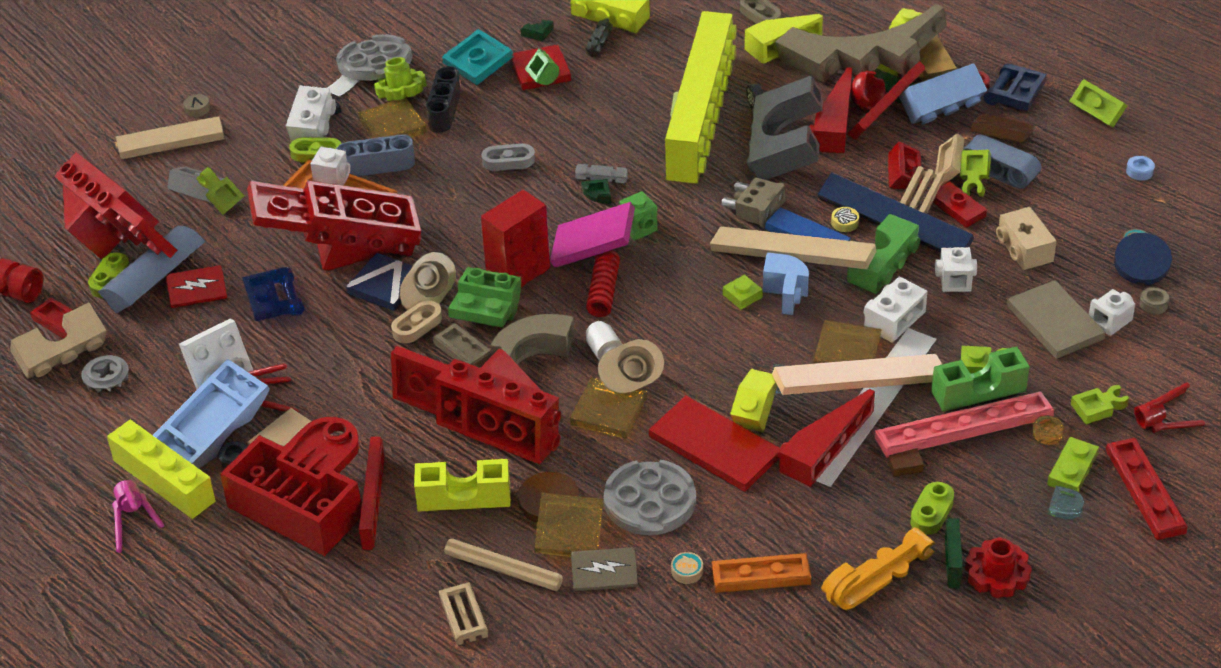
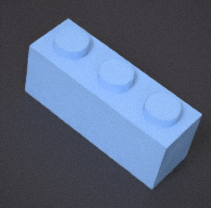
[899,63,987,124]

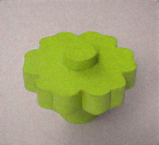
[374,57,427,101]

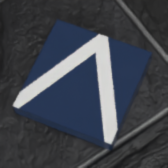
[346,253,412,311]

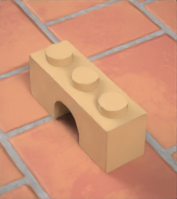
[10,302,107,379]

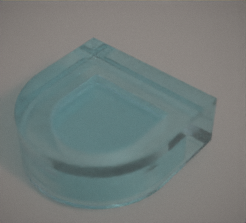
[1048,486,1084,519]

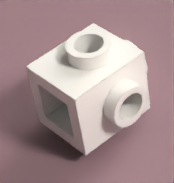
[935,247,977,292]

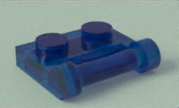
[242,267,305,322]

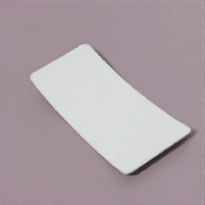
[327,75,360,96]

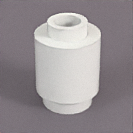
[586,321,623,361]

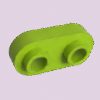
[289,137,341,163]
[88,252,130,298]
[910,482,954,535]

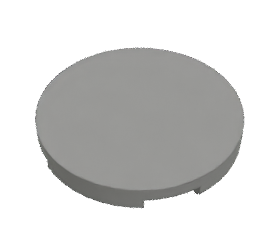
[336,35,412,81]
[603,459,696,535]

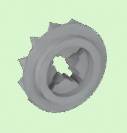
[81,355,129,393]

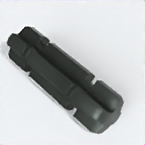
[585,18,613,57]

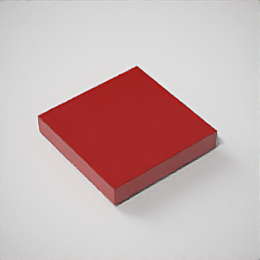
[510,44,571,90]

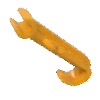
[821,527,935,610]

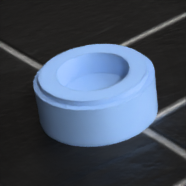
[1126,156,1155,180]

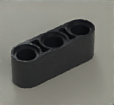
[426,66,461,133]

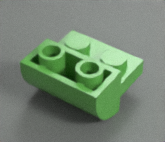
[448,267,521,328]

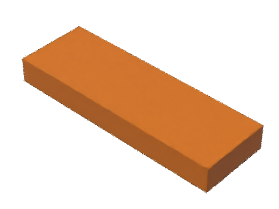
[712,553,811,593]

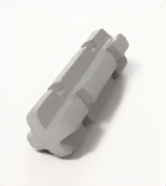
[575,164,628,184]

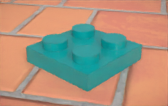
[442,29,514,85]

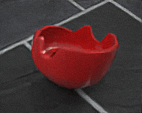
[851,71,886,111]

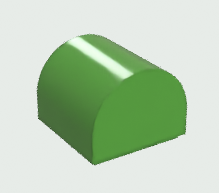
[525,49,559,85]

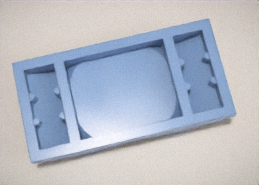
[153,359,270,469]

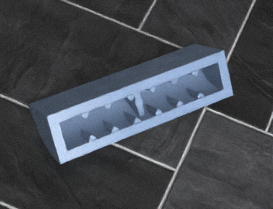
[98,226,206,313]

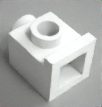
[1089,289,1136,336]

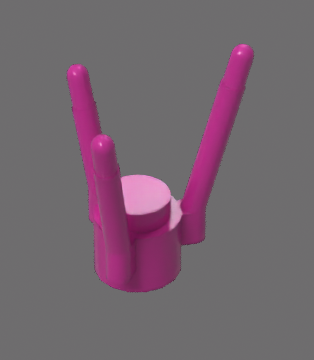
[112,480,164,553]

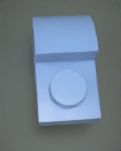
[763,253,809,315]

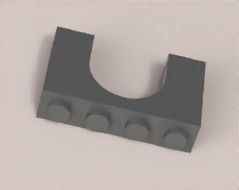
[747,75,823,180]

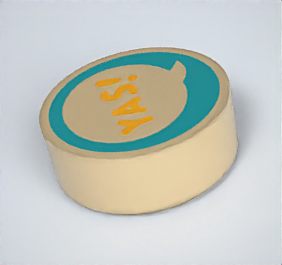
[671,552,703,584]

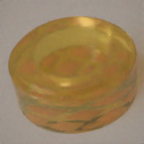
[1032,416,1064,445]

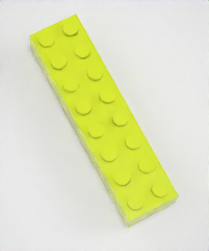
[665,11,737,184]

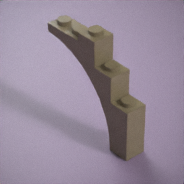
[775,4,947,83]

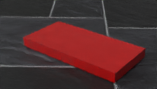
[649,396,780,492]

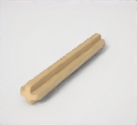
[444,538,563,591]

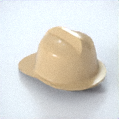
[400,252,456,310]
[598,339,664,394]

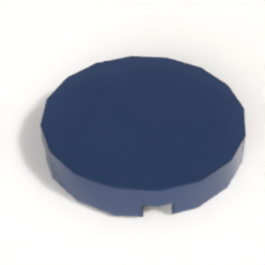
[1114,233,1172,285]

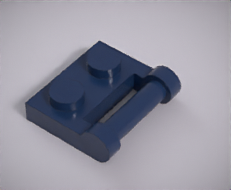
[984,63,1047,111]

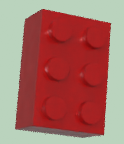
[481,189,550,287]

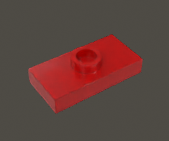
[933,182,987,228]

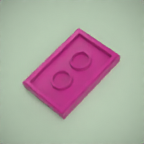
[550,202,635,268]

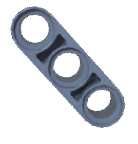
[963,134,1041,189]
[336,135,415,177]

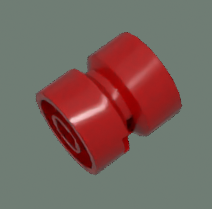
[0,258,43,303]

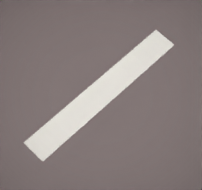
[816,328,937,487]

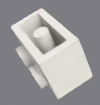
[286,85,336,142]
[863,276,928,343]

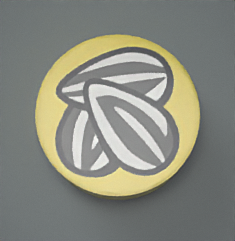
[831,207,859,232]

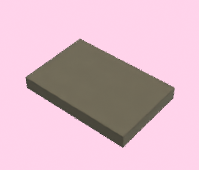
[1007,280,1106,359]

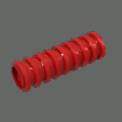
[586,250,620,317]

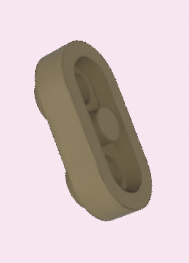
[740,0,781,24]

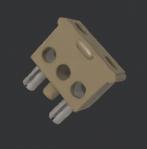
[722,177,786,227]

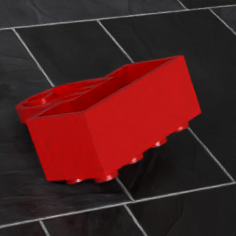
[220,417,362,556]

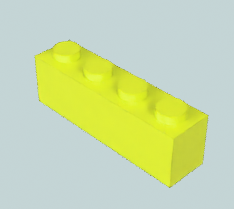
[107,419,216,519]

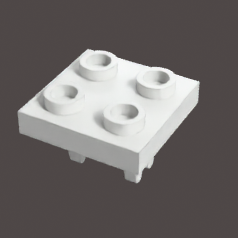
[179,319,253,390]

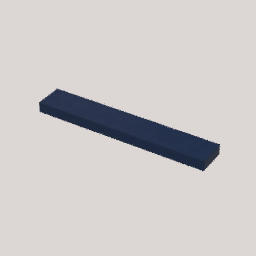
[818,172,974,252]

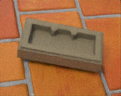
[433,323,491,368]

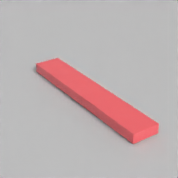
[875,391,1054,458]

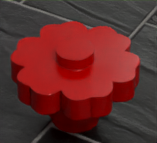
[965,538,1032,598]

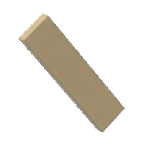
[116,116,224,159]

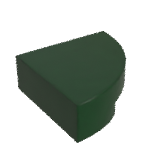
[520,20,554,42]
[581,179,611,204]

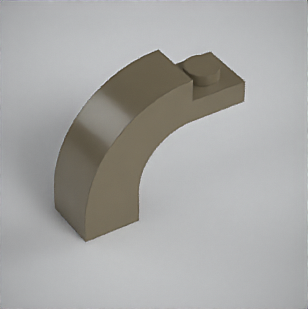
[490,314,575,365]

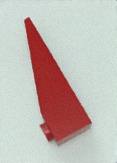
[809,67,853,153]
[778,389,875,487]

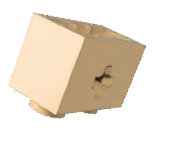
[996,207,1056,270]

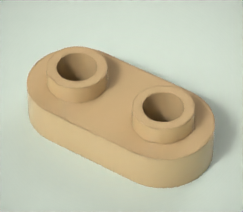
[391,300,442,343]

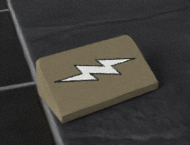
[571,547,638,591]

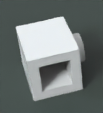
[310,147,350,186]

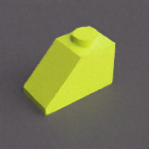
[730,369,778,432]

